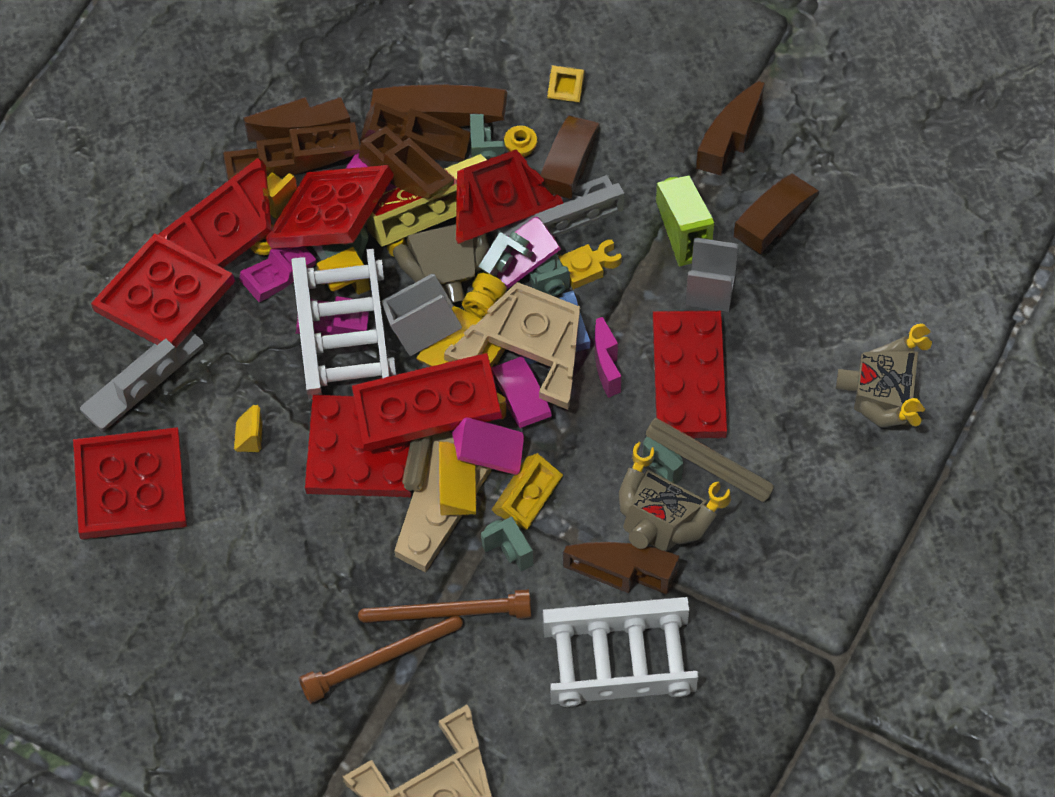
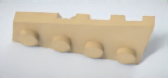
[394,431,492,573]

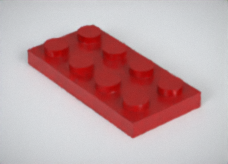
[652,311,727,438]
[352,353,502,451]

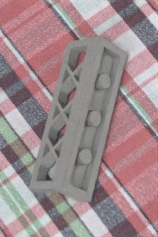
[489,175,624,242]

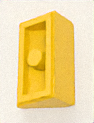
[439,442,476,515]
[491,453,563,530]

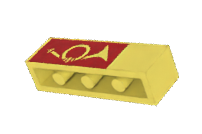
[366,154,487,247]

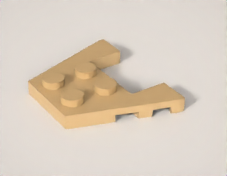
[444,282,580,410]
[343,705,492,797]

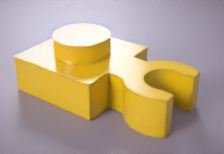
[559,240,622,289]

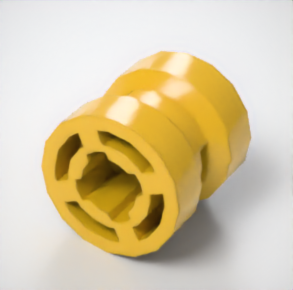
[462,273,507,319]

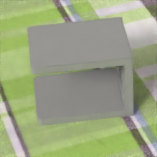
[685,238,738,312]
[381,274,462,356]

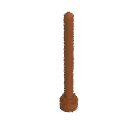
[358,589,531,623]
[299,616,463,704]

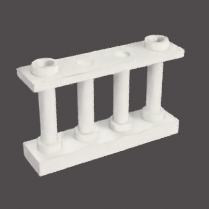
[291,249,396,399]
[543,597,698,707]

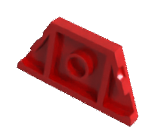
[456,149,564,244]
[158,158,272,268]

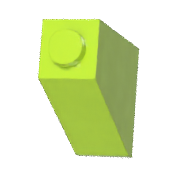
[656,175,714,267]

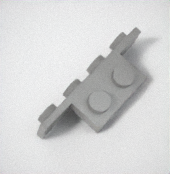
[80,331,204,431]

